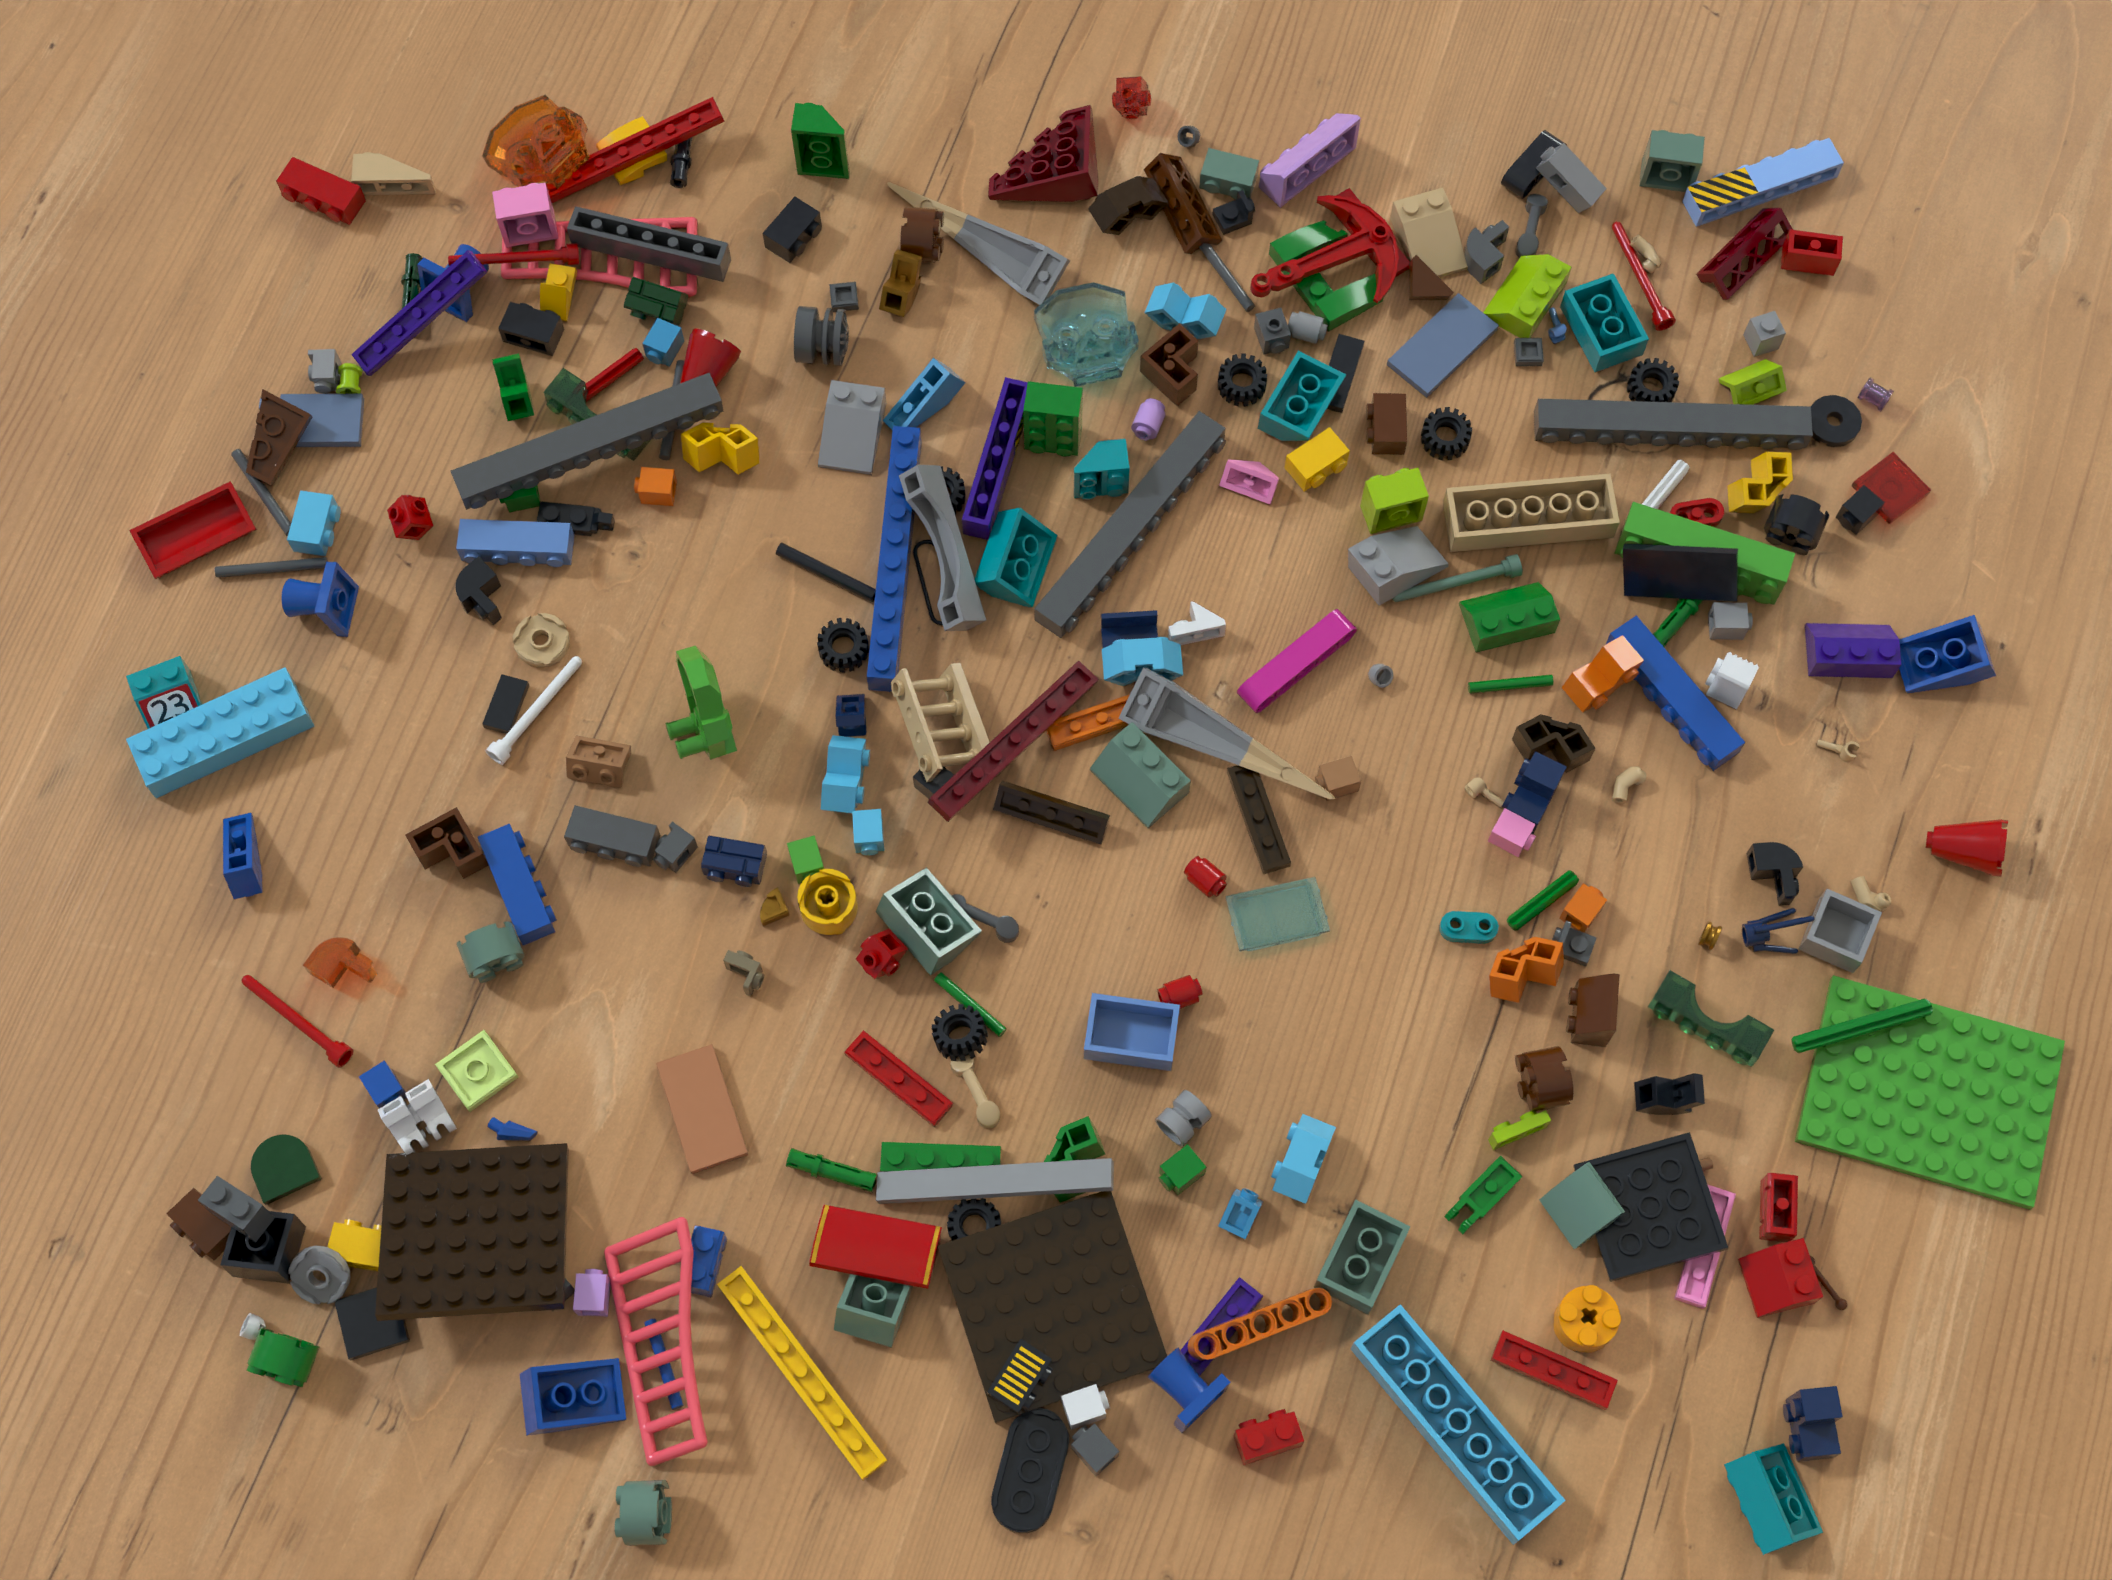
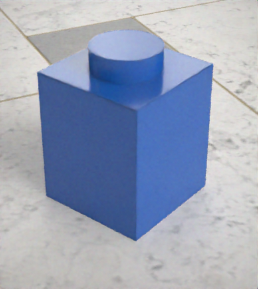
[359,1060,407,1109]

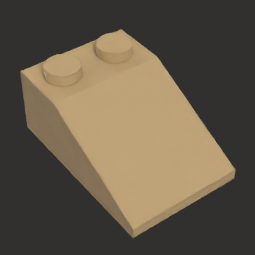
[1390,188,1468,278]

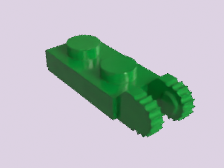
[1444,1156,1523,1234]

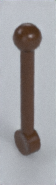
[1810,1256,1847,1310]

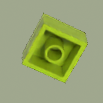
[1360,468,1429,534]

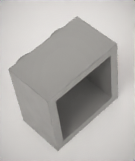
[1798,889,1882,973]

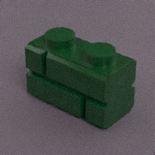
[624,277,689,325]

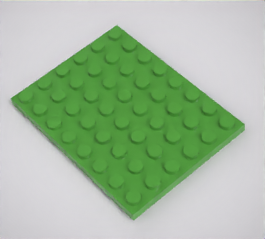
[1795,975,2065,1210]

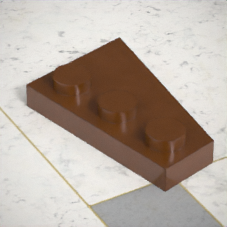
[246,389,313,487]

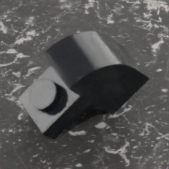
[455,556,502,625]
[1746,842,1803,906]
[1634,1073,1705,1115]

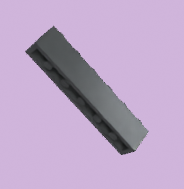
[567,206,731,282]

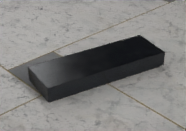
[1327,334,1365,413]

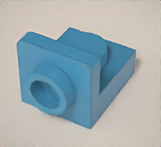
[1218,1188,1263,1239]

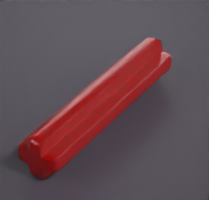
[574,348,644,404]

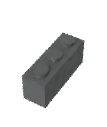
[564,805,661,867]

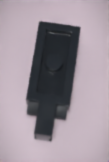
[536,501,615,536]

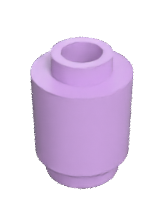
[1131,398,1165,440]

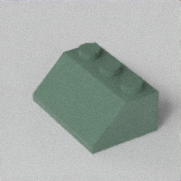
[1090,722,1191,828]
[876,867,982,975]

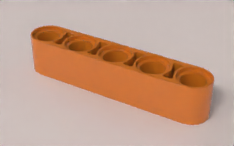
[1187,1288,1332,1361]

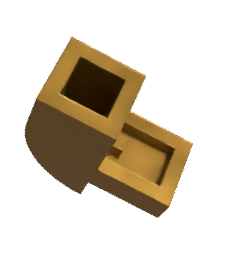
[879,249,922,317]

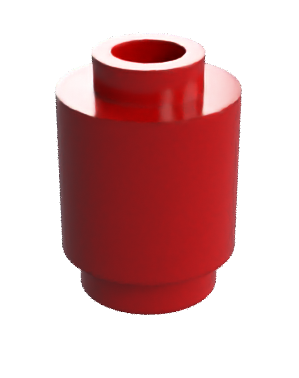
[1184,856,1227,898]
[1157,975,1203,1009]

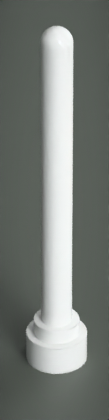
[485,656,582,765]

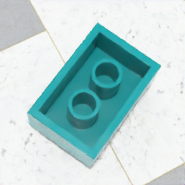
[1560,273,1649,372]

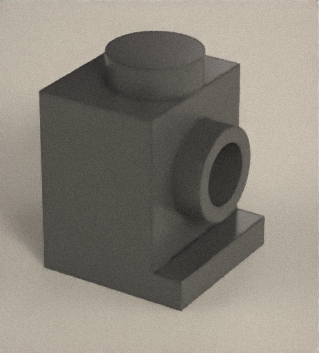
[653,821,698,873]

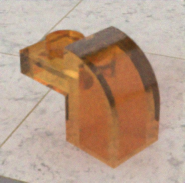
[303,937,377,988]

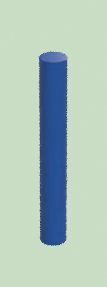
[644,1319,684,1410]

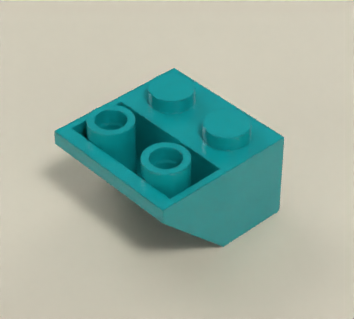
[1074,439,1130,500]

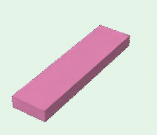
[1674,1184,1736,1309]

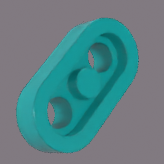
[1439,911,1499,944]

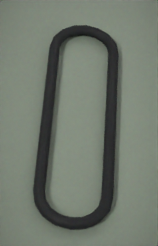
[913,540,943,625]

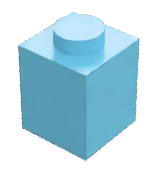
[852,809,884,855]

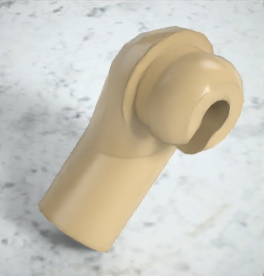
[1630,235,1661,273]
[1612,766,1646,804]
[1851,876,1891,912]

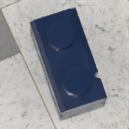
[701,835,767,887]

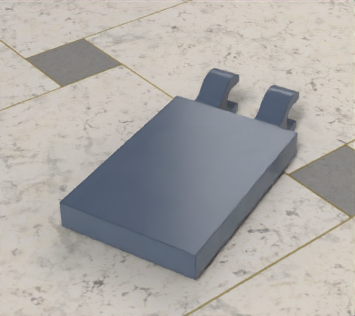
[259,394,364,447]

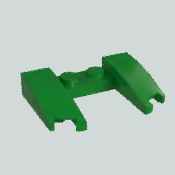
[1269,220,1384,332]

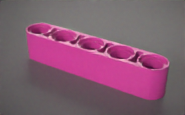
[1237,609,1357,713]

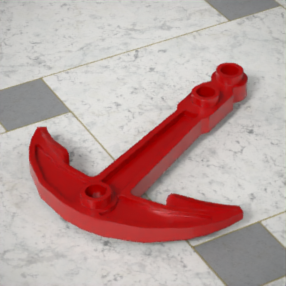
[1250,195,1399,303]

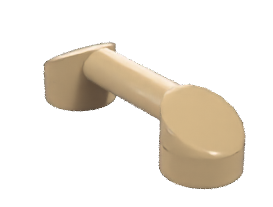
[951,1055,1000,1129]

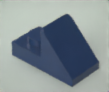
[835,694,867,737]

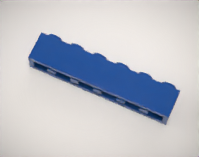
[1606,615,1745,771]

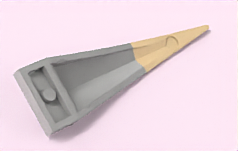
[887,182,1070,307]
[1119,668,1335,799]

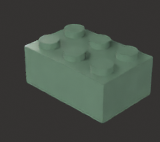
[1314,1199,1410,1315]

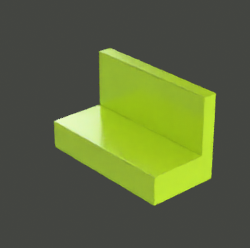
[1718,359,1787,405]

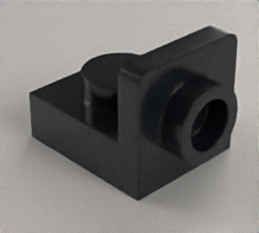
[1212,190,1255,235]

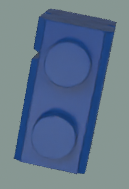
[691,1226,727,1297]

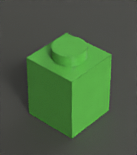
[787,835,824,884]

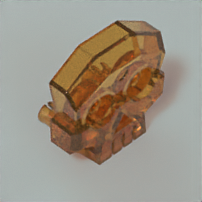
[482,95,590,189]

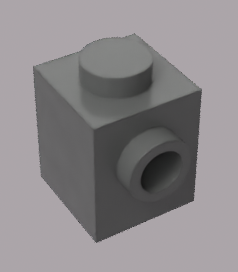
[1254,308,1291,354]

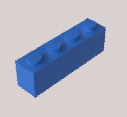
[477,823,557,946]

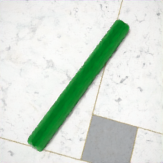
[1791,998,1933,1053]

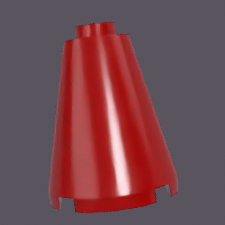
[680,328,741,387]
[1926,819,2008,877]

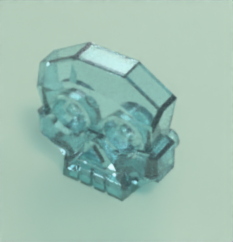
[1034,282,1139,387]

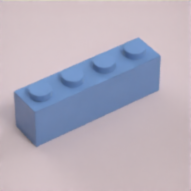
[456,519,575,567]

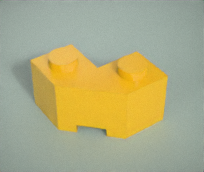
[681,422,760,474]
[1727,452,1793,513]

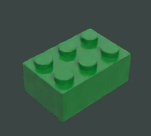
[1023,381,1083,457]

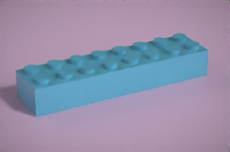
[1351,1304,1566,1545]

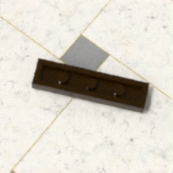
[1227,765,1291,874]
[993,781,1110,844]

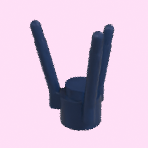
[1742,908,1815,954]

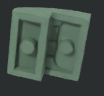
[1539,1162,1625,1249]

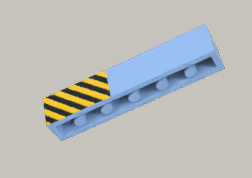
[1682,138,1844,227]

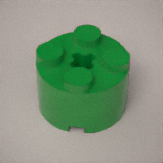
[246,1328,320,1387]

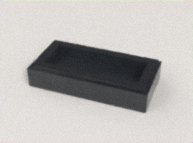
[482,674,529,734]

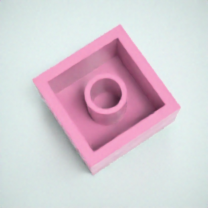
[492,183,558,247]

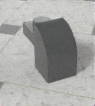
[1464,220,1509,284]

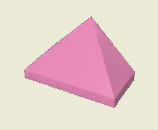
[1219,459,1279,504]

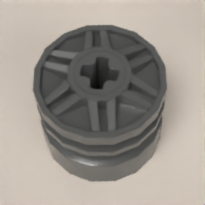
[794,306,849,366]

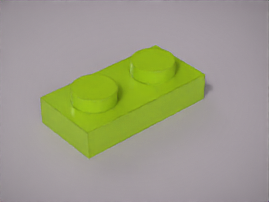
[1488,1110,1551,1151]

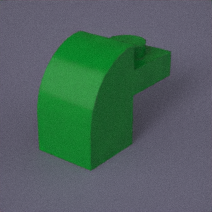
[492,353,534,421]

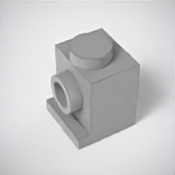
[308,349,341,393]

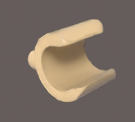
[1817,740,1860,762]
[1464,778,1504,807]

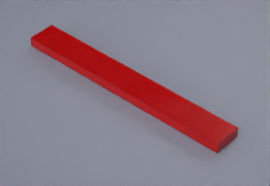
[525,97,725,203]

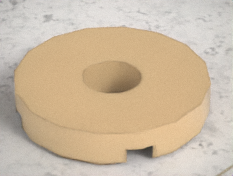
[513,613,570,668]

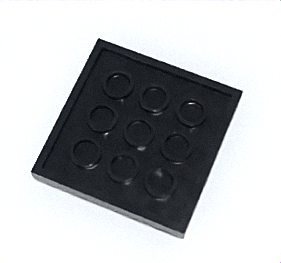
[1573,1132,1728,1282]

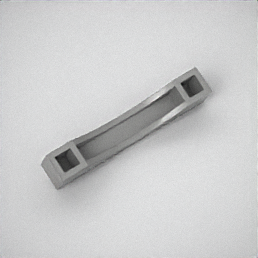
[899,465,986,631]

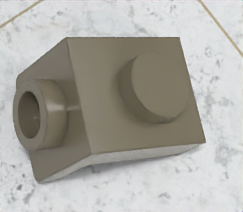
[723,950,765,996]

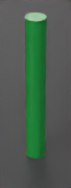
[1468,675,1554,693]
[934,972,1007,1037]

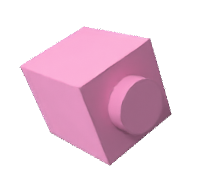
[1488,808,1536,857]

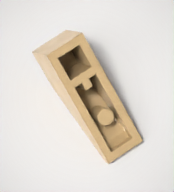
[351,152,436,195]

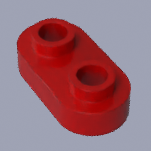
[1670,498,1724,527]

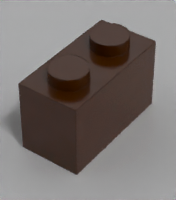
[1366,393,1407,455]
[166,1188,231,1261]

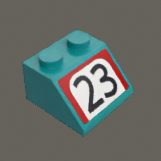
[126,656,202,729]

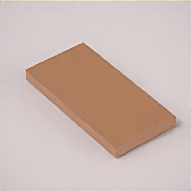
[656,1044,748,1174]

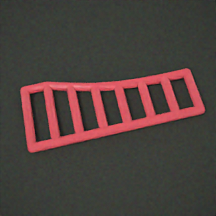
[501,217,698,297]
[604,1217,708,1466]

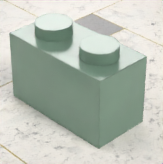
[1199,148,1259,199]

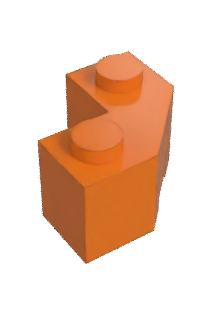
[1561,635,1644,713]
[1489,937,1564,1003]

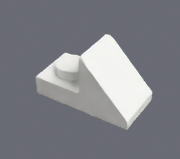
[1168,601,1226,645]

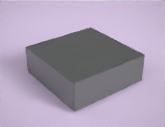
[829,282,859,312]
[1514,338,1544,366]

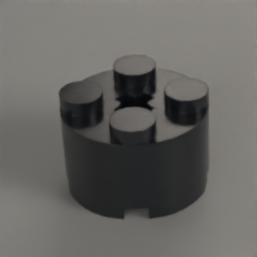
[1764,494,1829,555]

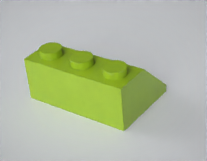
[1483,254,1572,338]

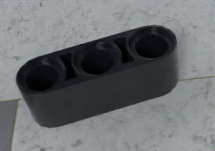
[1501,130,1567,199]

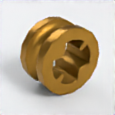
[1698,921,1722,950]

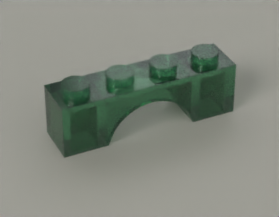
[544,368,650,461]
[1648,970,1774,1067]

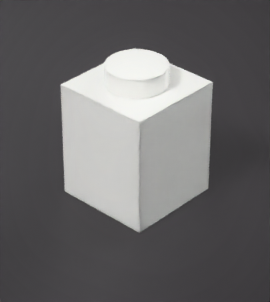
[1061,1384,1110,1430]

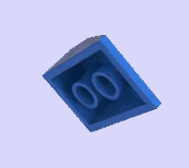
[1899,615,1996,693]
[519,1358,626,1436]

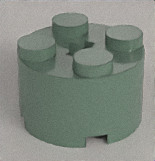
[456,921,525,983]
[615,1480,672,1546]

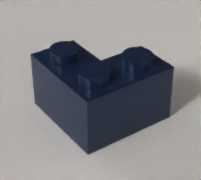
[1502,751,1567,834]
[1783,1386,1843,1462]

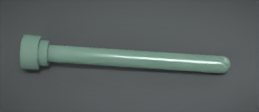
[1392,554,1523,602]

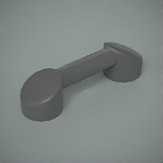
[1515,194,1548,258]
[951,894,1019,943]

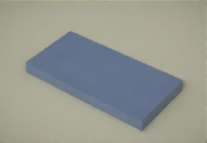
[1387,293,1499,398]

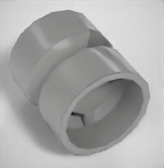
[1155,1090,1212,1147]

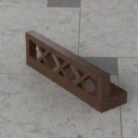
[1143,153,1222,254]

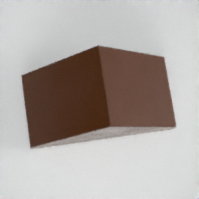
[1409,255,1454,300]

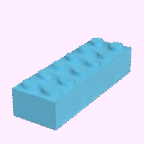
[126,667,315,798]

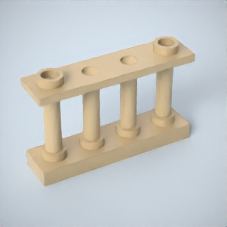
[891,663,990,782]

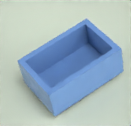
[1084,993,1180,1071]

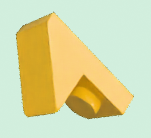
[540,263,577,322]

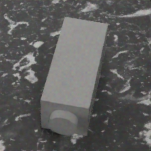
[1536,143,1607,213]

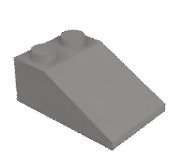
[818,380,887,475]
[1348,526,1449,605]

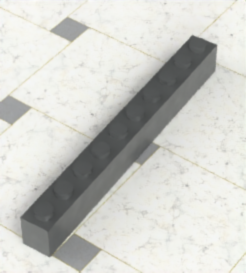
[451,373,724,510]
[1534,399,1813,450]
[1034,411,1226,638]

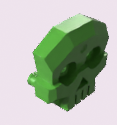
[665,646,737,760]

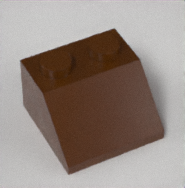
[1566,973,1620,1047]

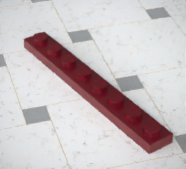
[927,660,1099,822]

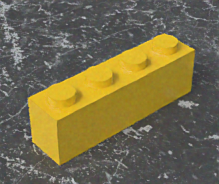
[327,1219,381,1272]

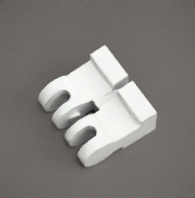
[378,1079,457,1155]

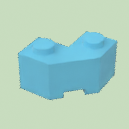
[1144,282,1226,339]
[1102,637,1183,687]
[821,735,870,813]
[1271,1114,1336,1204]

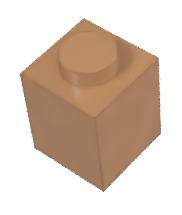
[1315,756,1361,801]

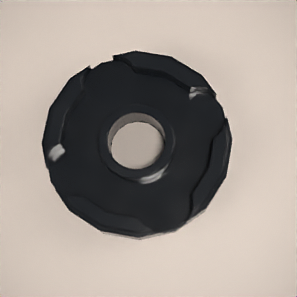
[1811,395,1862,447]

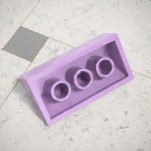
[1259,113,1361,208]

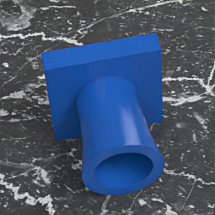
[417,244,489,322]
[282,562,359,637]
[1148,1347,1230,1433]

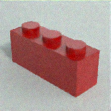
[276,157,366,225]

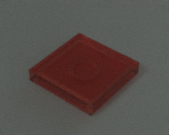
[1851,452,1931,524]

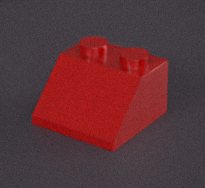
[1738,1238,1823,1318]

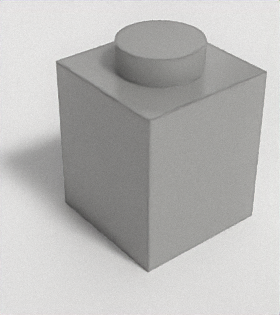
[1743,311,1786,357]
[1708,602,1753,640]

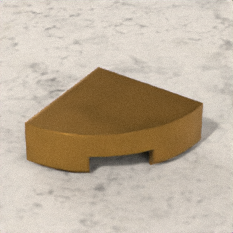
[760,887,789,926]

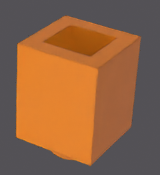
[634,467,677,506]
[1559,883,1607,933]

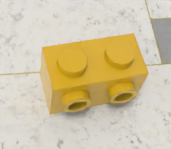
[1284,427,1350,492]

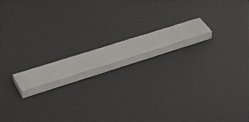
[876,1158,1114,1204]

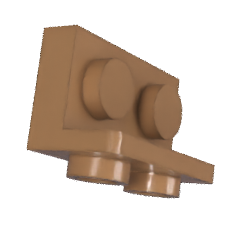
[566,735,631,788]

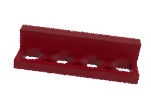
[1696,208,1793,300]

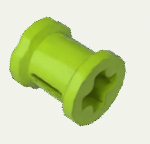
[336,363,363,394]

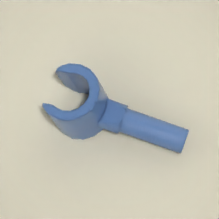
[1548,307,1567,344]

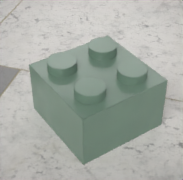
[1639,130,1705,192]

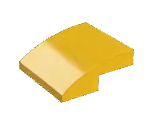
[596,116,667,185]

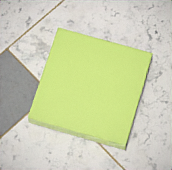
[435,1030,518,1112]

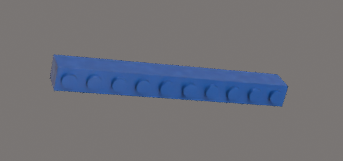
[867,426,922,692]

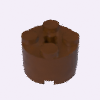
[900,207,944,263]
[1515,1046,1574,1111]

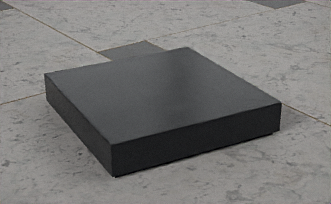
[335,1287,410,1361]

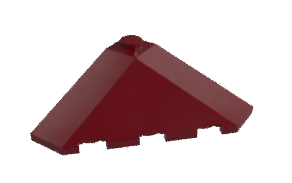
[988,105,1098,202]

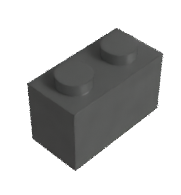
[198,1176,275,1243]

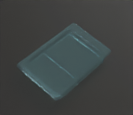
[1225,877,1330,952]

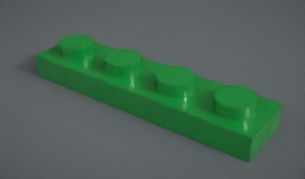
[880,1142,1001,1172]

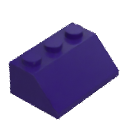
[1805,623,1901,678]

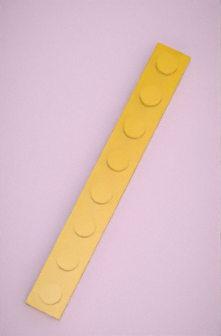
[717,1266,888,1481]

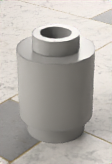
[1288,311,1328,344]

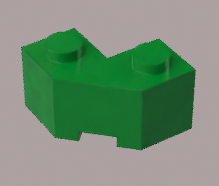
[1044,1116,1105,1203]

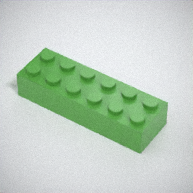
[1614,502,1795,605]

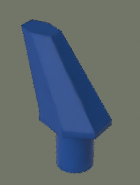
[487,1117,537,1141]

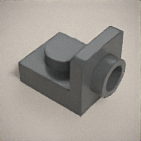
[1552,921,1597,967]

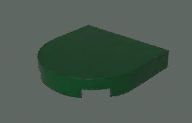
[251,1134,322,1205]

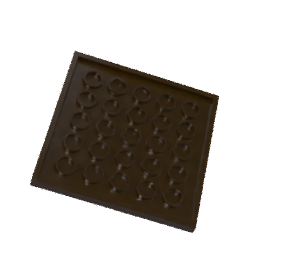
[375,1143,569,1321]
[938,1191,1167,1423]

